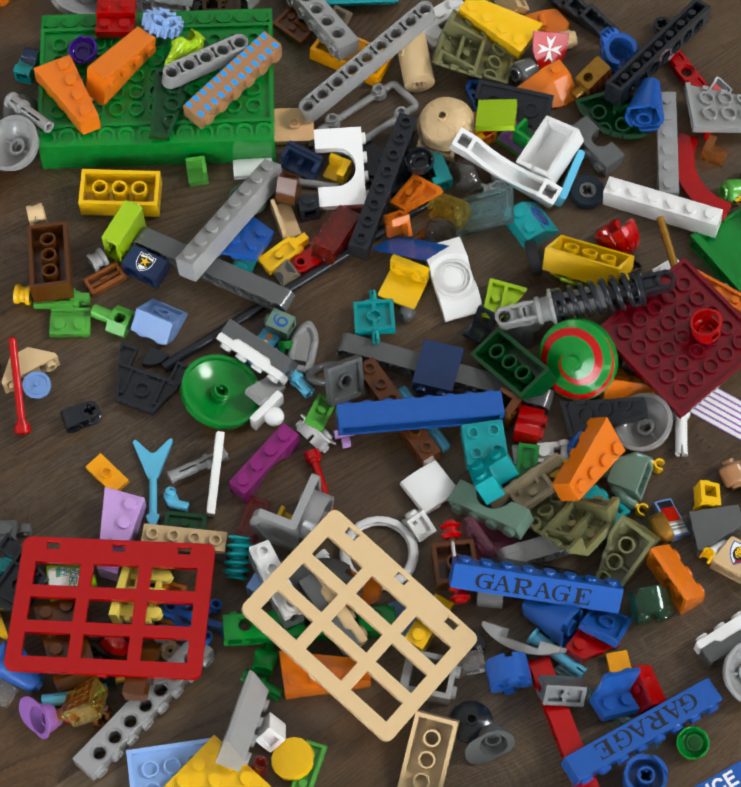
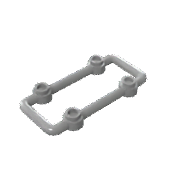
[316,81,419,157]

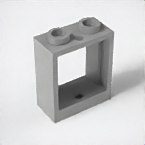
[400,650,462,705]

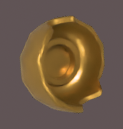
[646,512,674,544]

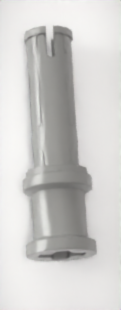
[4,92,54,133]

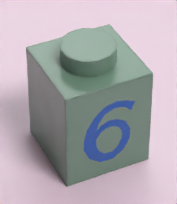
[264,308,297,341]

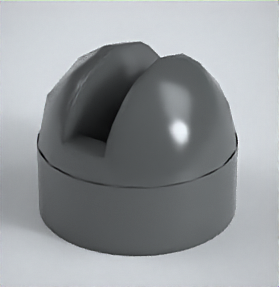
[398,306,416,323]

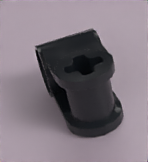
[60,401,102,433]

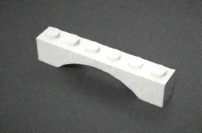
[449,127,563,209]

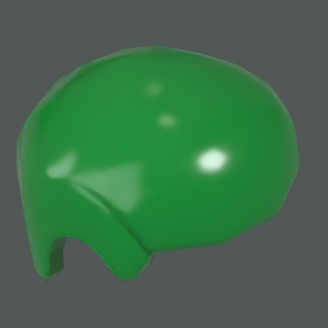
[676,726,710,760]

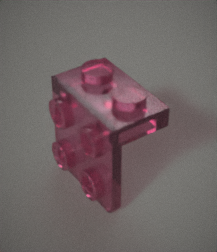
[463,508,520,557]

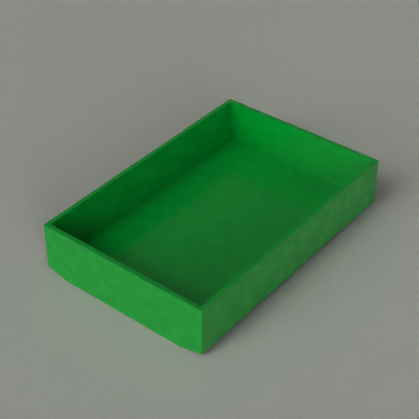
[38,8,276,169]

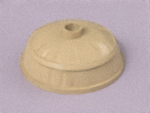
[417,97,475,151]

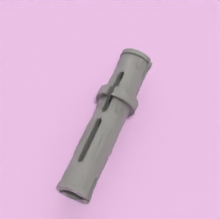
[167,447,229,484]

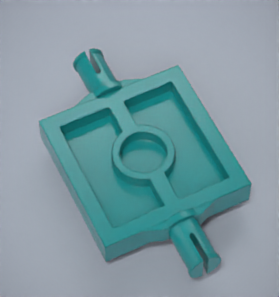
[353,289,396,345]

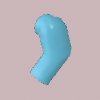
[163,486,190,512]

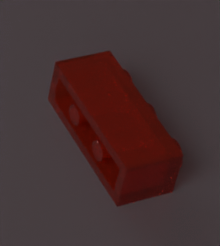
[310,205,360,265]

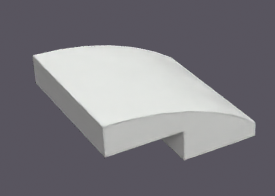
[400,460,456,514]

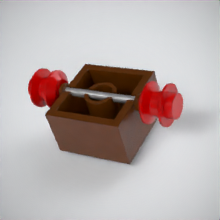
[431,519,476,604]

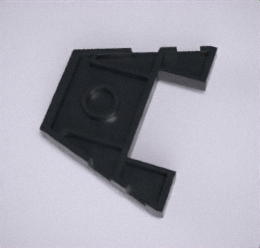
[115,342,189,416]
[0,533,49,612]

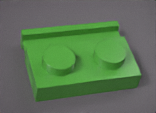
[49,308,91,338]

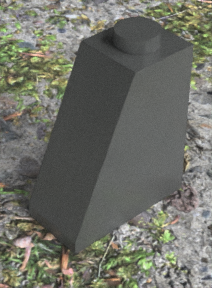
[687,504,741,558]

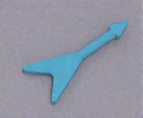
[133,438,173,525]

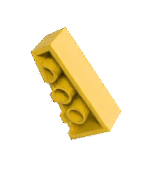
[458,0,543,60]

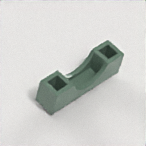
[447,479,534,540]

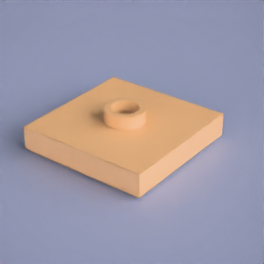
[275,108,314,145]

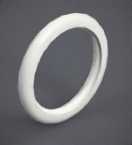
[339,516,419,591]

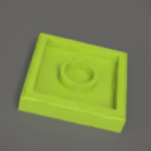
[475,99,517,131]

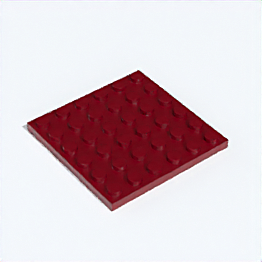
[600,257,741,419]

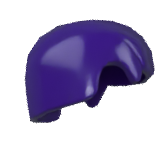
[68,35,98,65]

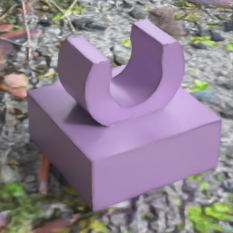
[333,430,355,449]

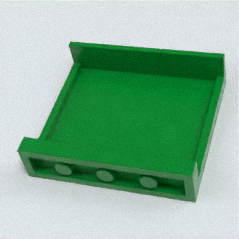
[688,207,741,292]

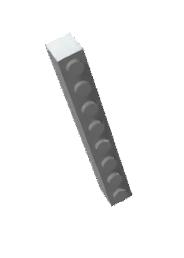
[176,159,282,282]

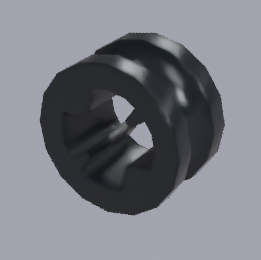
[653,16,670,34]

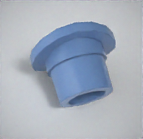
[22,371,51,399]

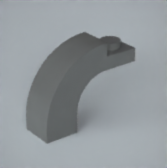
[289,558,363,596]

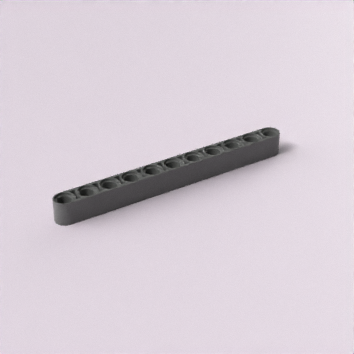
[336,333,554,414]

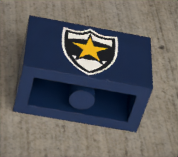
[121,245,170,289]

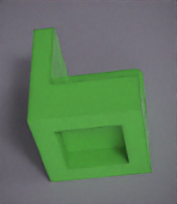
[185,156,209,187]

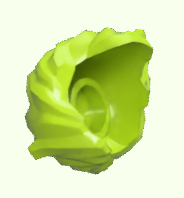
[164,29,206,66]

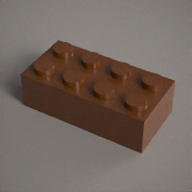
[27,221,74,303]
[33,599,100,693]

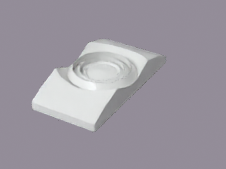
[425,237,482,323]

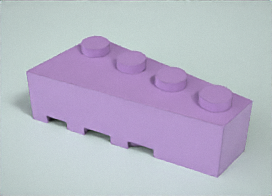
[97,487,147,582]

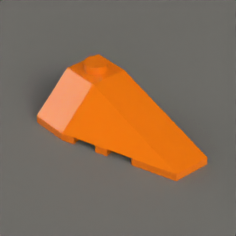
[598,368,656,399]

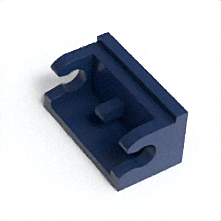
[279,140,324,180]

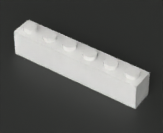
[602,176,723,238]

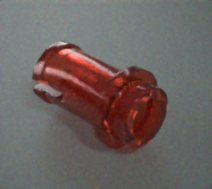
[251,756,268,779]

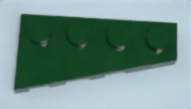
[149,68,192,141]

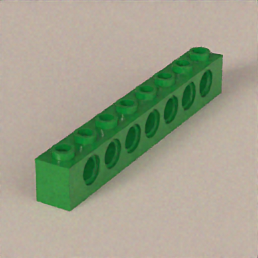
[222,603,395,646]

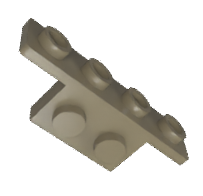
[490,453,563,510]

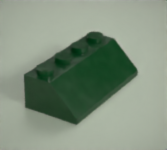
[469,327,558,399]

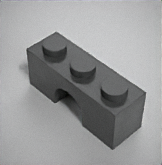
[572,115,625,177]

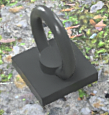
[306,355,365,406]

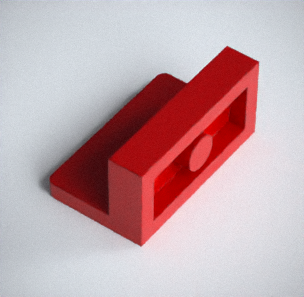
[629,665,667,714]

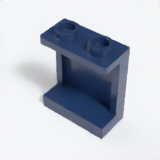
[412,339,464,396]

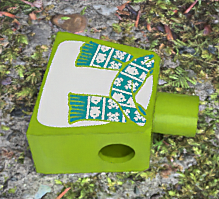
[46,565,97,602]

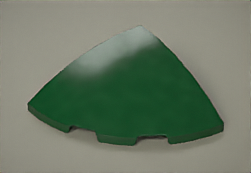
[575,91,647,140]

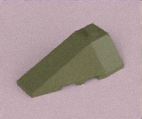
[596,515,661,587]

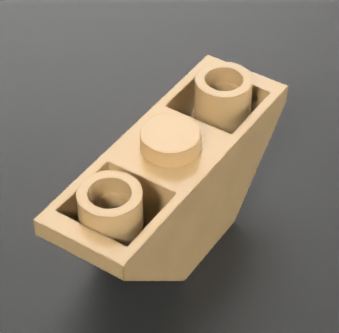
[2,347,60,394]

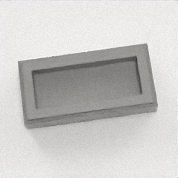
[245,377,286,406]

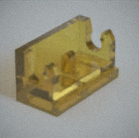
[427,193,473,230]

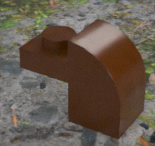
[275,172,302,206]

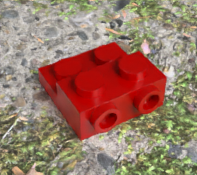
[95,0,137,38]

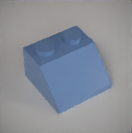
[131,298,188,345]

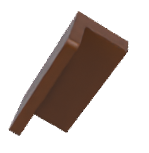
[498,387,522,431]

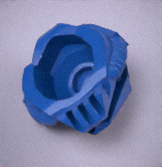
[600,27,639,74]

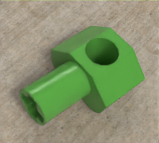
[90,304,135,338]

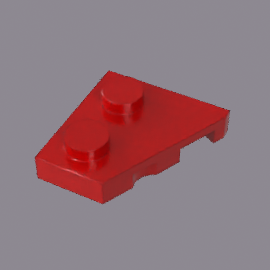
[565,629,621,663]

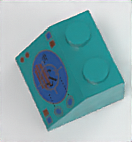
[504,202,559,249]

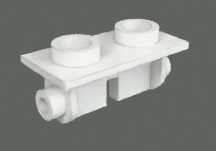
[295,414,336,453]

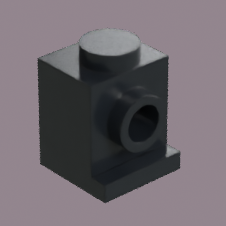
[297,194,320,223]

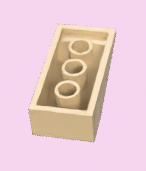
[397,710,460,787]

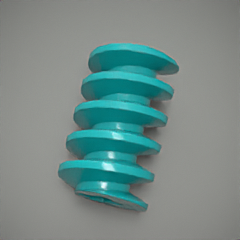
[222,535,254,580]

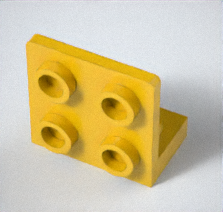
[378,254,430,310]

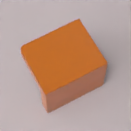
[383,210,413,238]

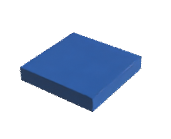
[578,609,633,648]

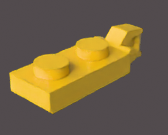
[258,232,310,276]

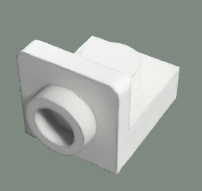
[401,509,437,542]

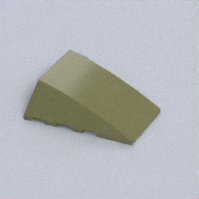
[431,9,515,85]
[529,493,620,556]

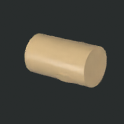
[397,32,435,93]

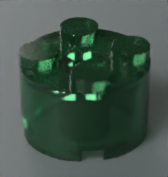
[627,585,674,625]

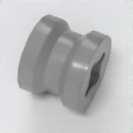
[85,248,109,273]

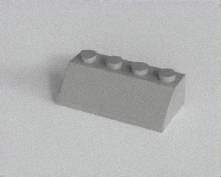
[215,670,270,772]

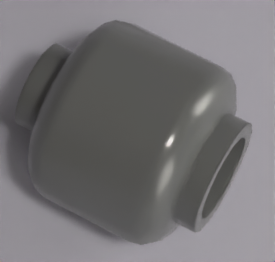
[510,58,539,85]

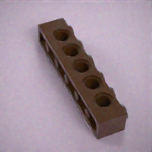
[362,357,441,468]

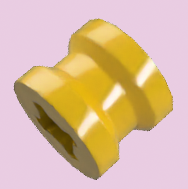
[13,284,33,305]

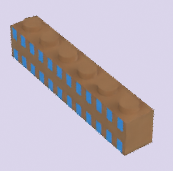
[183,31,282,130]

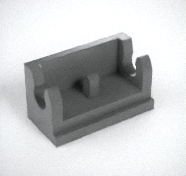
[537,675,587,707]

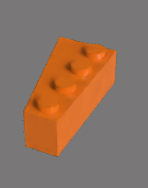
[86,27,156,106]
[33,55,101,135]
[552,417,626,501]

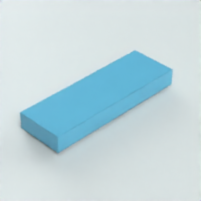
[554,149,585,207]

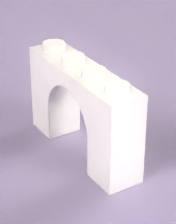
[314,127,369,211]

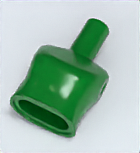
[251,644,279,676]

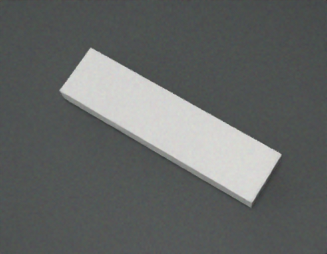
[206,431,225,517]

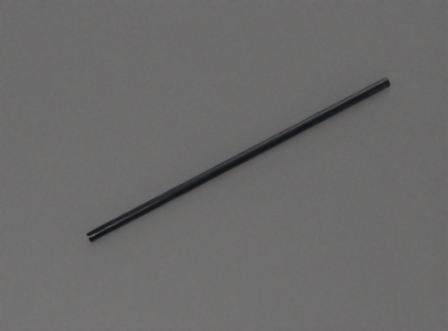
[160,193,445,372]

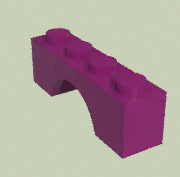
[229,423,300,503]

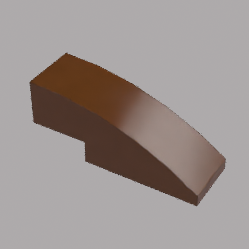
[122,642,162,702]

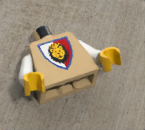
[699,536,741,584]

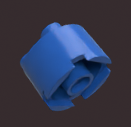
[485,652,533,696]
[621,753,668,787]

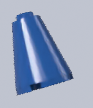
[625,77,664,132]
[521,599,583,647]
[0,641,45,693]

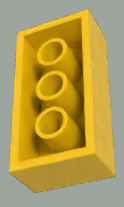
[78,169,162,217]
[542,235,635,285]

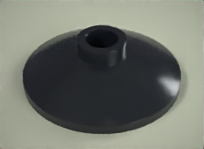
[450,701,493,743]

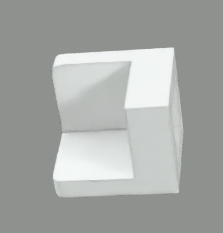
[255,712,286,753]

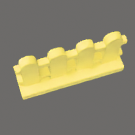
[108,567,174,624]

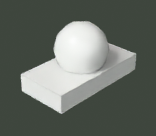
[250,390,284,430]

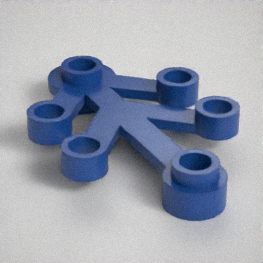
[159,599,223,645]

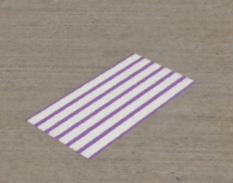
[690,388,741,440]

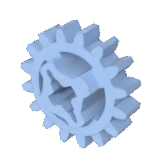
[141,7,184,39]

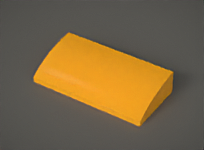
[309,37,395,86]

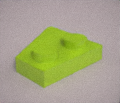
[481,278,527,321]

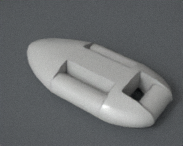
[287,321,319,374]

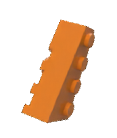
[279,651,371,700]

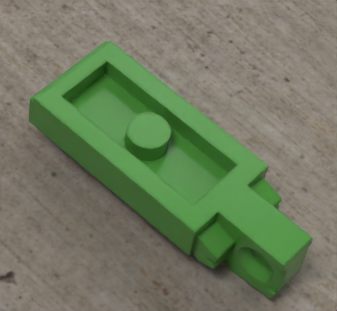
[33,288,91,309]
[304,393,335,432]

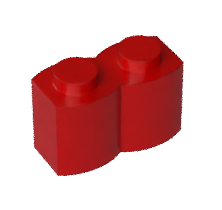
[512,404,548,445]

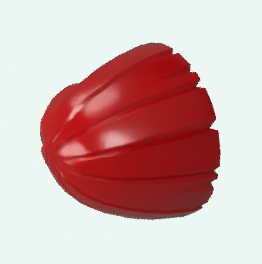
[594,218,640,255]

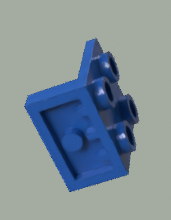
[589,667,641,722]

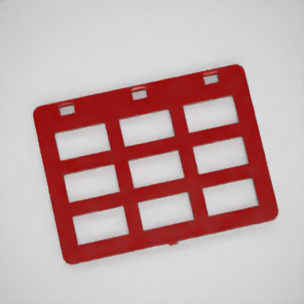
[4,536,216,680]

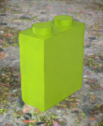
[101,200,146,263]

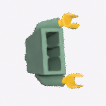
[601,451,664,518]

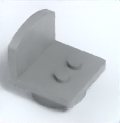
[250,473,334,551]

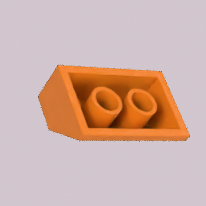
[646,544,705,615]

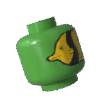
[718,179,741,205]

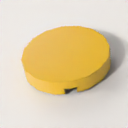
[271,737,314,781]

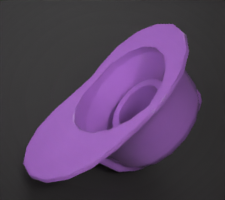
[19,696,63,739]

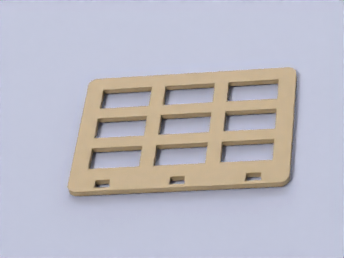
[242,510,477,742]

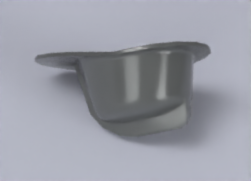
[465,724,515,765]

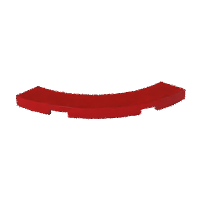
[678,133,731,222]

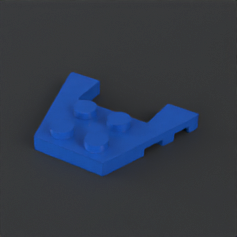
[218,217,274,261]

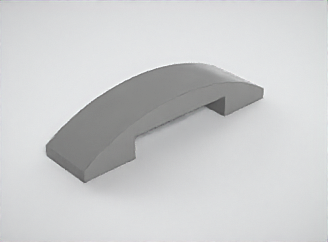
[482,621,567,656]

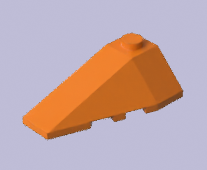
[518,59,576,109]

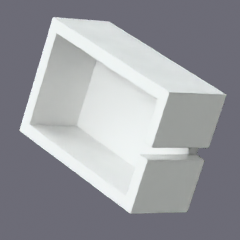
[516,115,584,184]

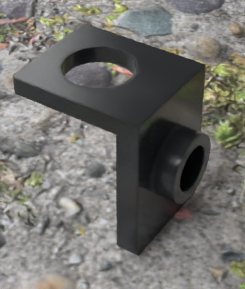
[462,305,495,344]

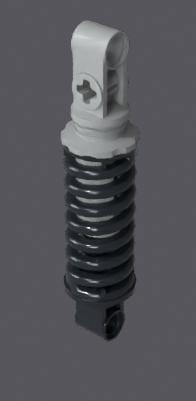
[495,268,675,330]

